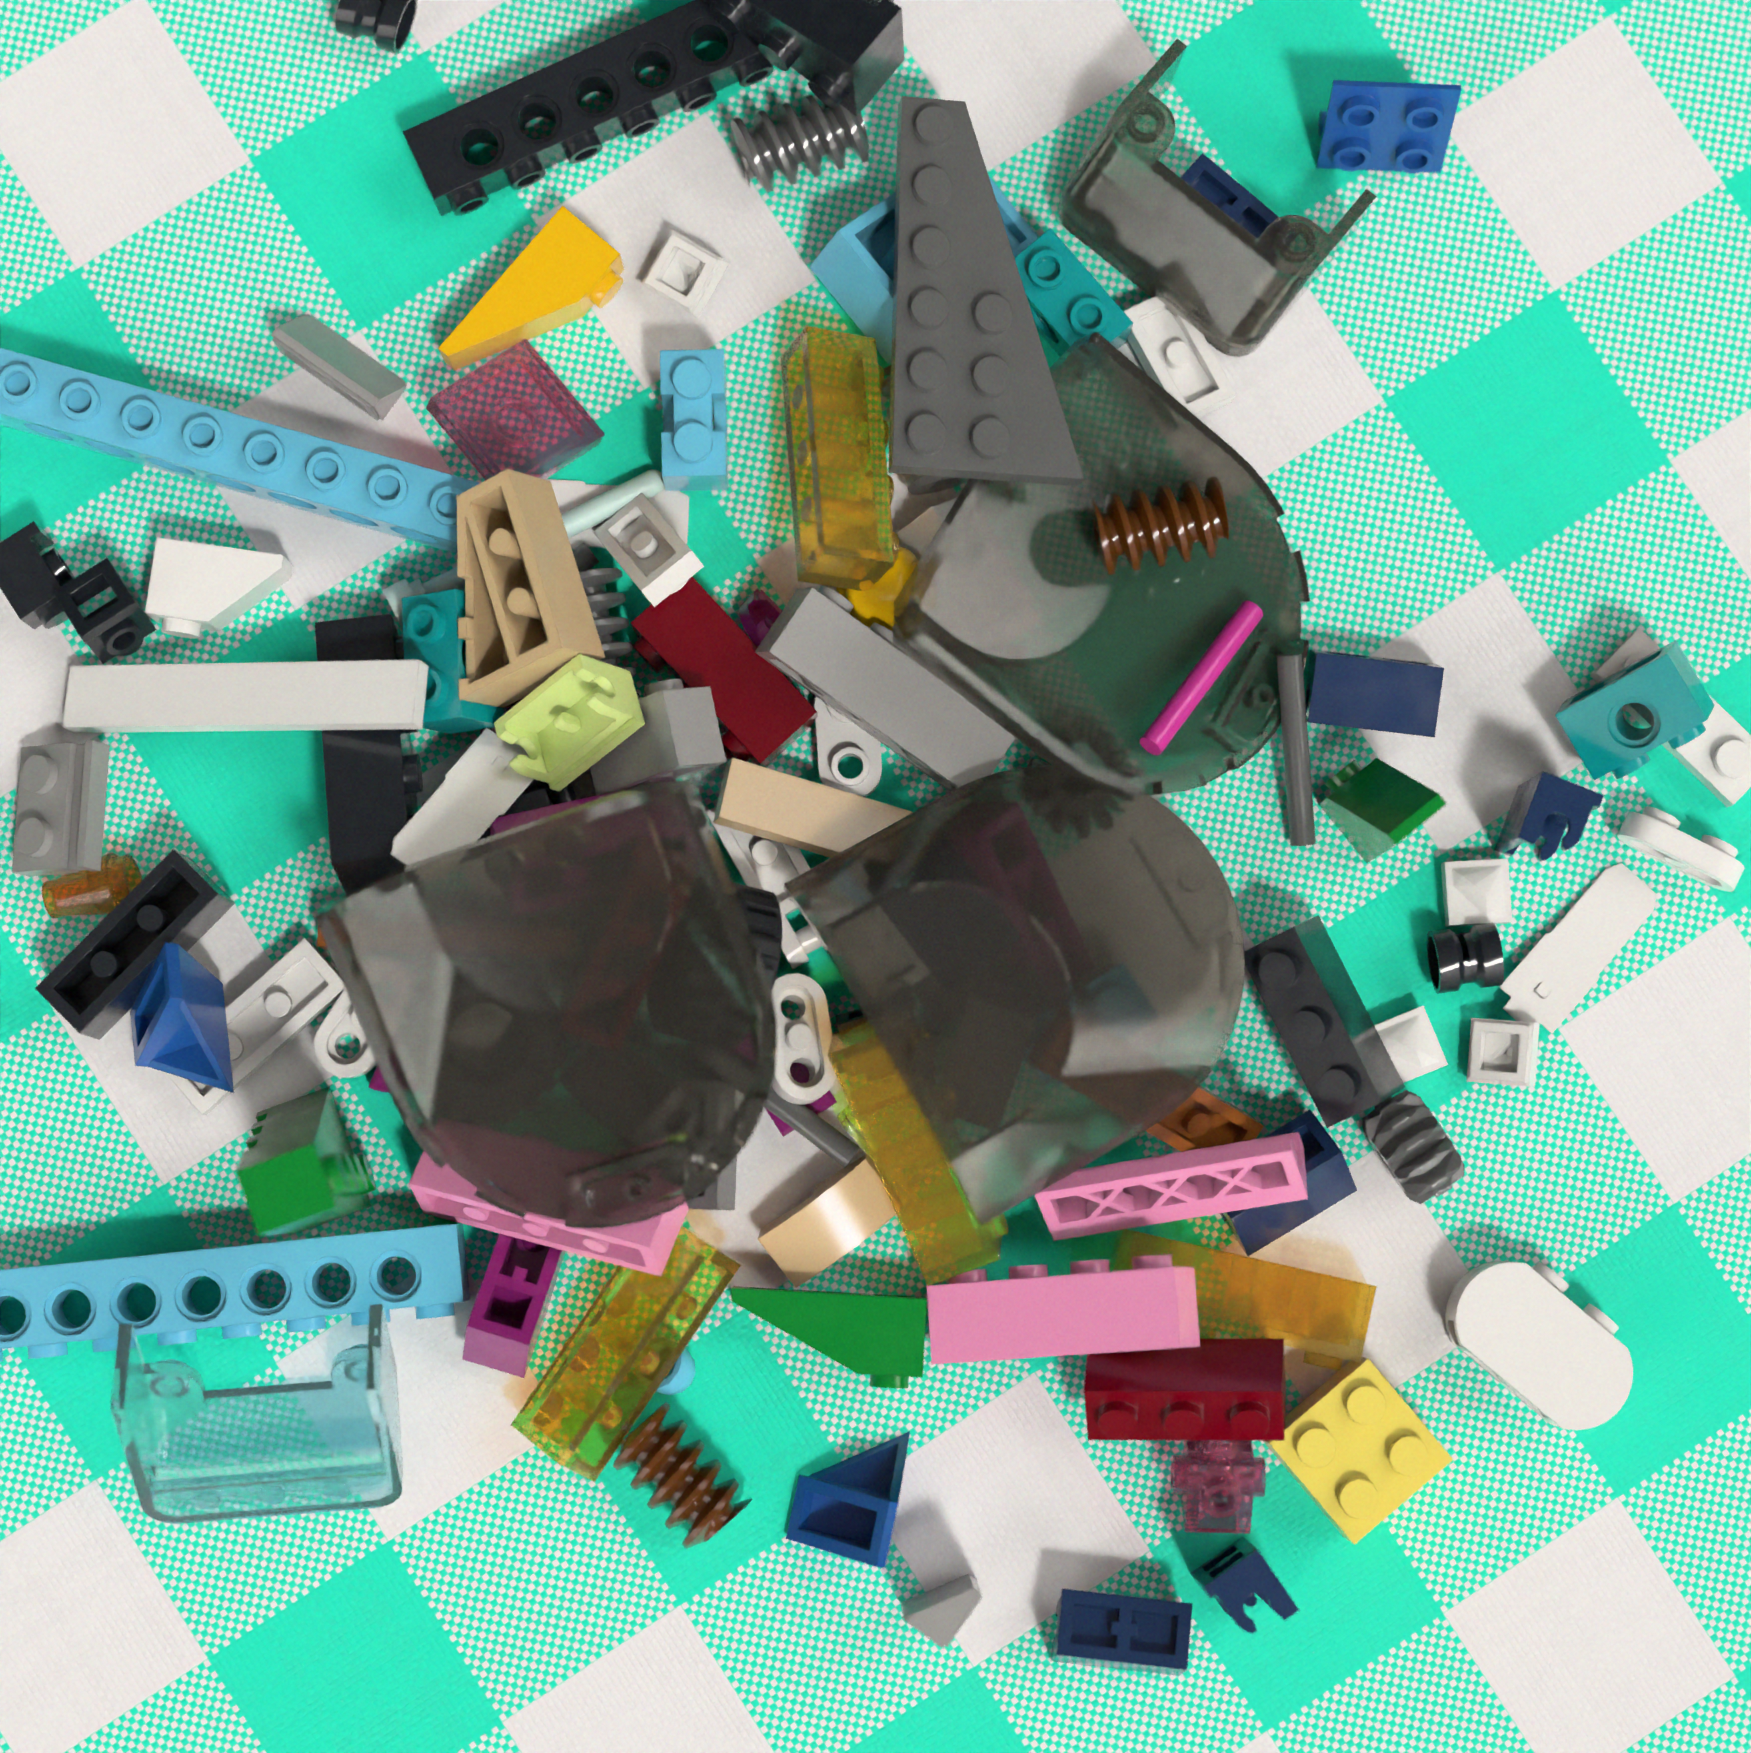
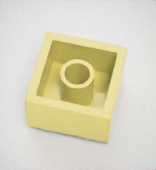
[1263,1355,1454,1545]

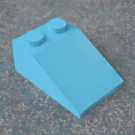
[809,175,1039,364]

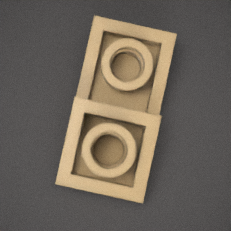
[758,1154,905,1288]

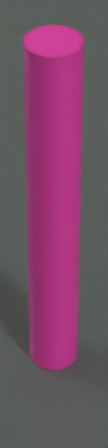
[1139,600,1263,756]

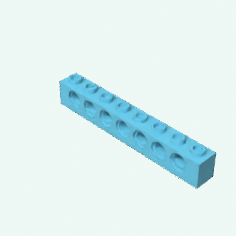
[0,348,480,554]
[0,1223,470,1362]

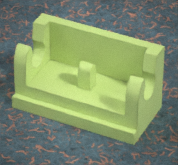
[494,654,645,791]

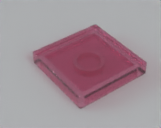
[426,339,605,480]

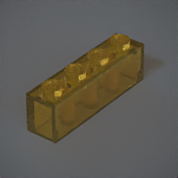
[780,326,899,591]
[828,1008,1008,1286]
[511,1224,741,1482]
[1110,1229,1377,1371]

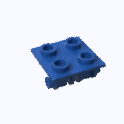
[1316,80,1461,174]

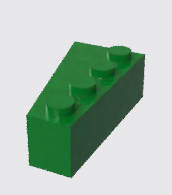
[236,1086,376,1236]

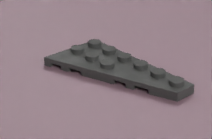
[888,96,1084,486]

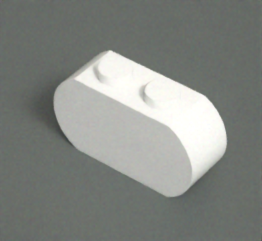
[1445,1261,1633,1430]

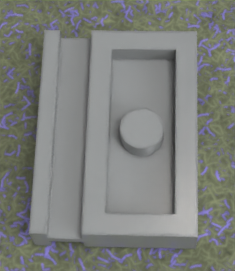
[12,740,110,877]

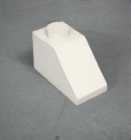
[145,537,293,638]

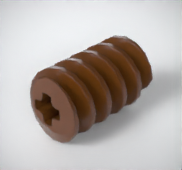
[1090,476,1229,575]
[613,1401,752,1549]

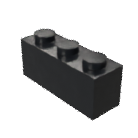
[35,849,235,1040]
[1240,915,1405,1128]

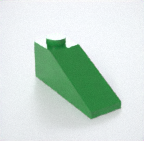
[1319,758,1447,863]
[731,1286,927,1388]

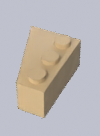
[457,469,605,708]

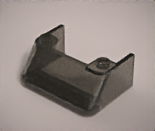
[1058,38,1377,357]

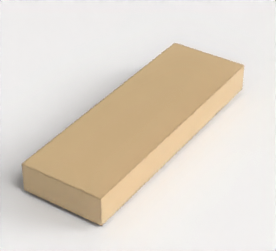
[713,758,912,876]

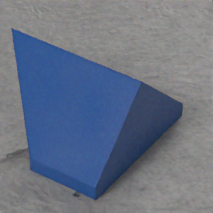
[130,943,234,1093]
[786,1431,910,1568]

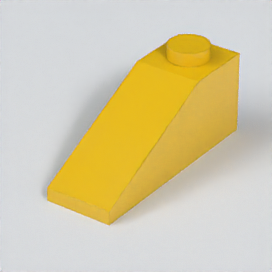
[438,205,624,371]

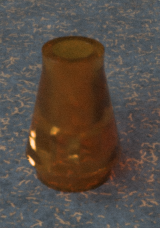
[42,852,142,919]

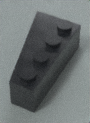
[703,0,904,117]
[315,614,427,905]

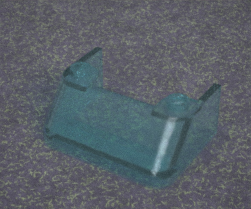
[110,1304,403,1524]

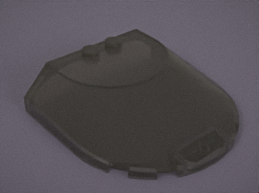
[892,332,1310,795]
[784,766,1245,1227]
[316,779,778,1228]

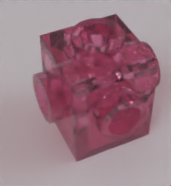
[1171,1440,1266,1534]

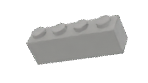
[755,585,1017,799]

